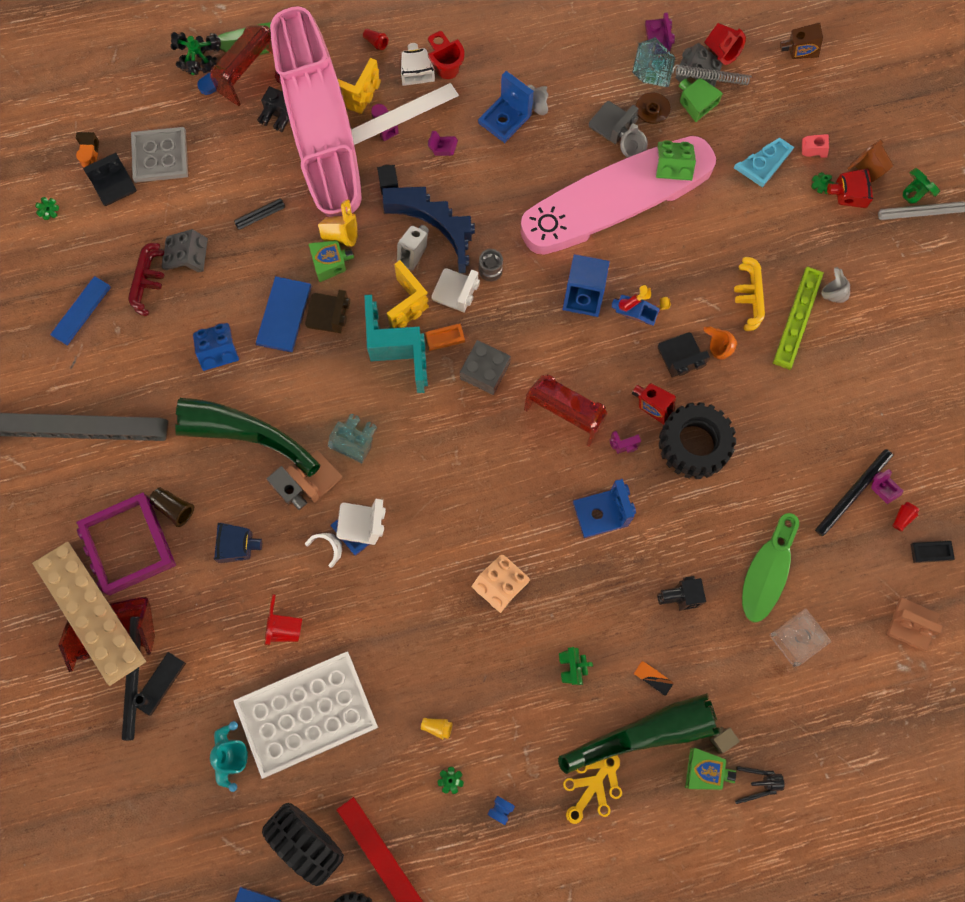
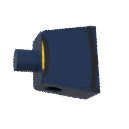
[214,523,263,563]

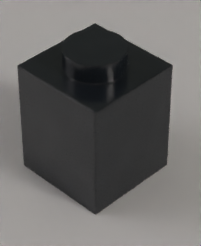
[377,164,399,195]

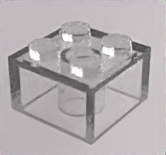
[769,608,832,667]

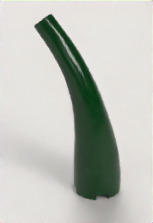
[175,398,320,477]
[558,693,720,774]

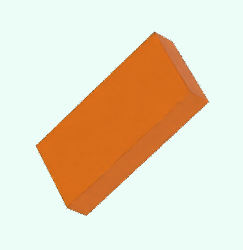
[425,323,465,351]

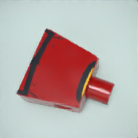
[827,169,873,208]

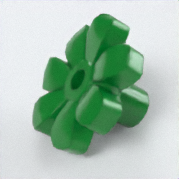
[811,172,835,194]
[35,197,59,220]
[437,767,464,794]

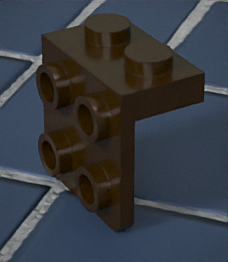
[305,290,350,333]

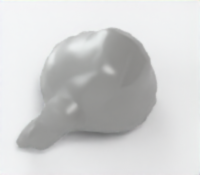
[620,123,648,157]
[821,267,851,303]

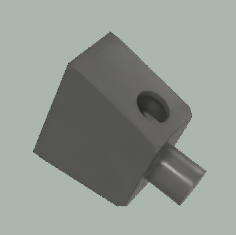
[266,466,308,510]

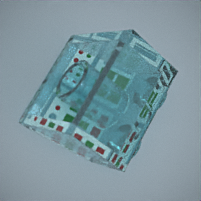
[632,37,675,87]

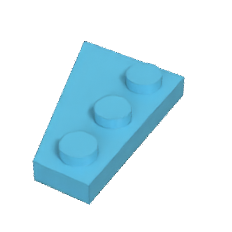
[734,138,794,188]

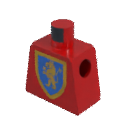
[632,383,676,425]

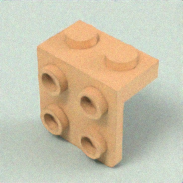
[471,555,530,613]

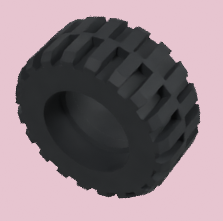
[659,402,736,479]
[262,803,344,886]

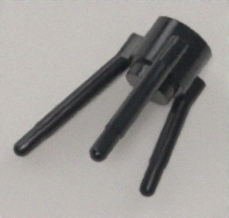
[735,766,785,804]

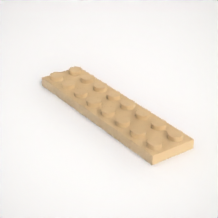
[32,541,146,686]

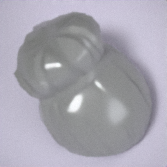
[527,84,548,115]

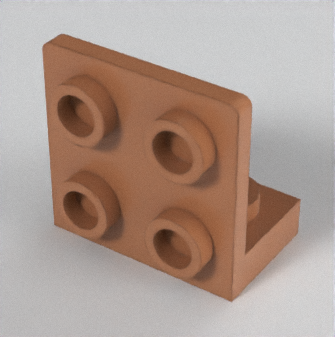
[286,450,342,503]

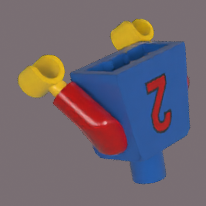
[612,285,671,326]

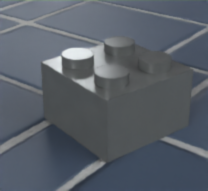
[460,340,511,395]

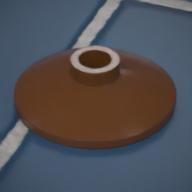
[636,92,671,124]

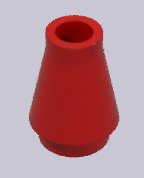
[363,28,389,50]
[892,502,920,532]

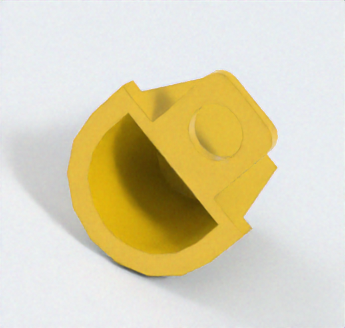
[318,199,358,247]

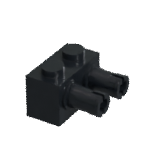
[257,86,290,132]
[657,576,706,611]

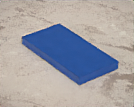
[256,276,312,353]

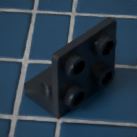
[83,152,137,206]

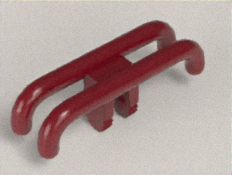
[128,242,165,316]

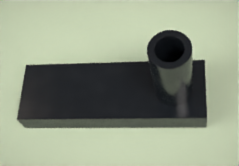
[133,652,186,716]

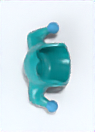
[210,721,248,792]

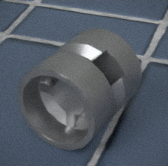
[479,249,503,282]

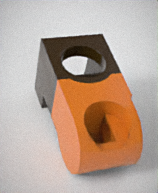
[76,132,99,168]

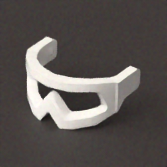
[305,533,342,568]

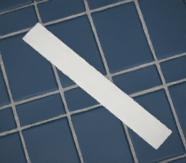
[351,83,459,145]

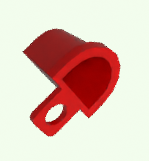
[704,23,746,65]
[428,31,465,80]
[264,594,302,646]

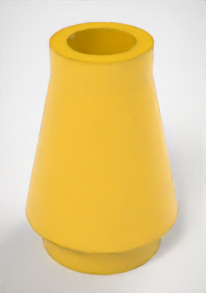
[421,718,453,740]

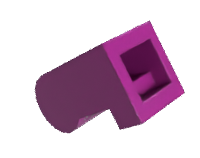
[371,104,399,141]

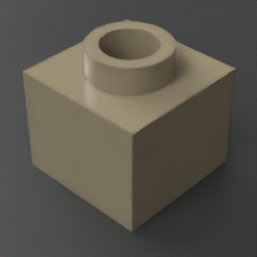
[709,727,740,754]

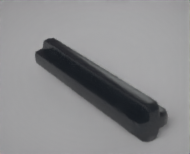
[234,198,285,230]

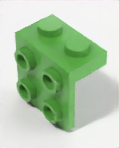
[656,140,696,181]

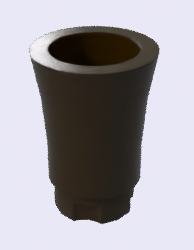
[149,487,195,527]

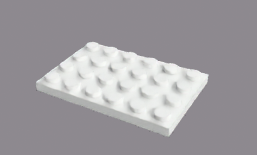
[233,651,378,779]

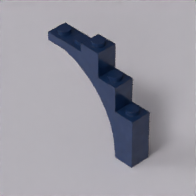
[383,187,475,273]

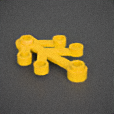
[563,755,622,824]

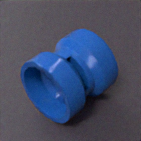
[487,796,515,825]

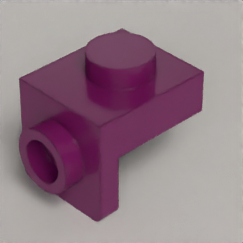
[428,131,458,156]
[609,431,641,454]
[871,469,903,504]

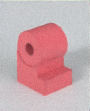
[802,134,829,158]

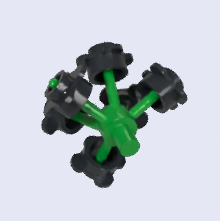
[170,32,221,76]

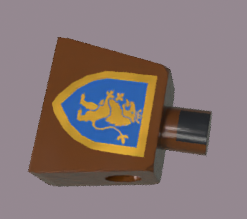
[780,23,823,59]

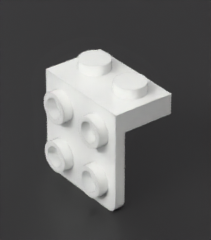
[432,268,480,313]
[336,499,386,545]

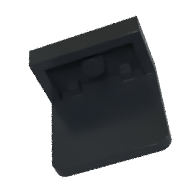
[658,332,710,378]

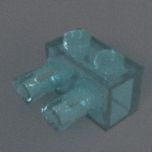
[328,414,377,463]

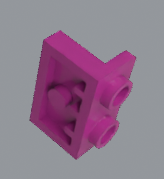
[645,12,675,54]

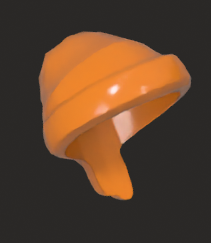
[703,326,737,360]

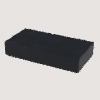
[910,541,955,563]

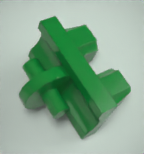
[559,647,593,686]

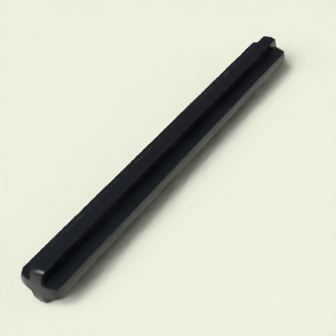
[815,449,893,536]
[122,616,143,741]

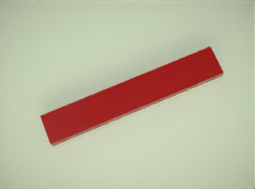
[336,797,423,902]

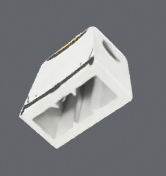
[401,43,435,86]

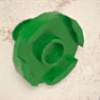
[903,168,941,204]

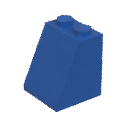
[562,254,610,317]

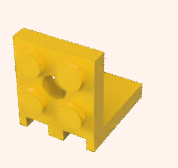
[338,58,381,114]
[387,260,429,328]

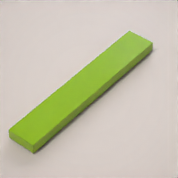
[772,266,824,370]

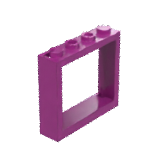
[77,492,176,596]

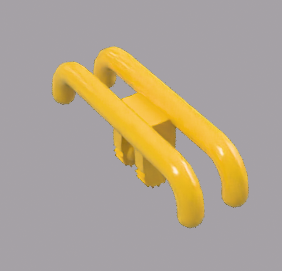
[734,257,765,331]

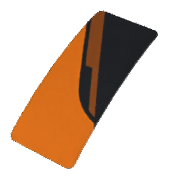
[634,661,674,696]

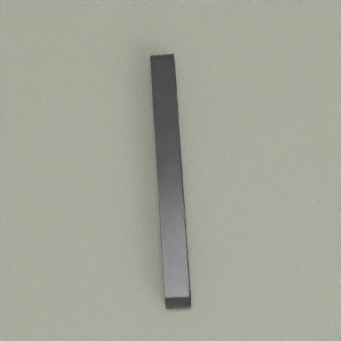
[0,413,168,441]

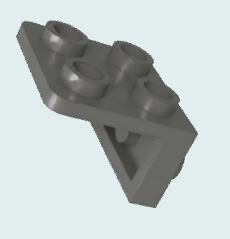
[675,43,722,87]
[589,101,639,145]
[162,229,208,273]

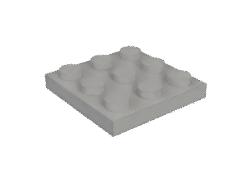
[131,127,188,183]

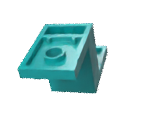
[364,295,428,393]

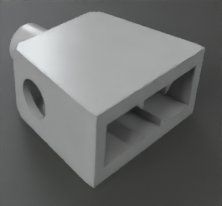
[397,225,429,271]

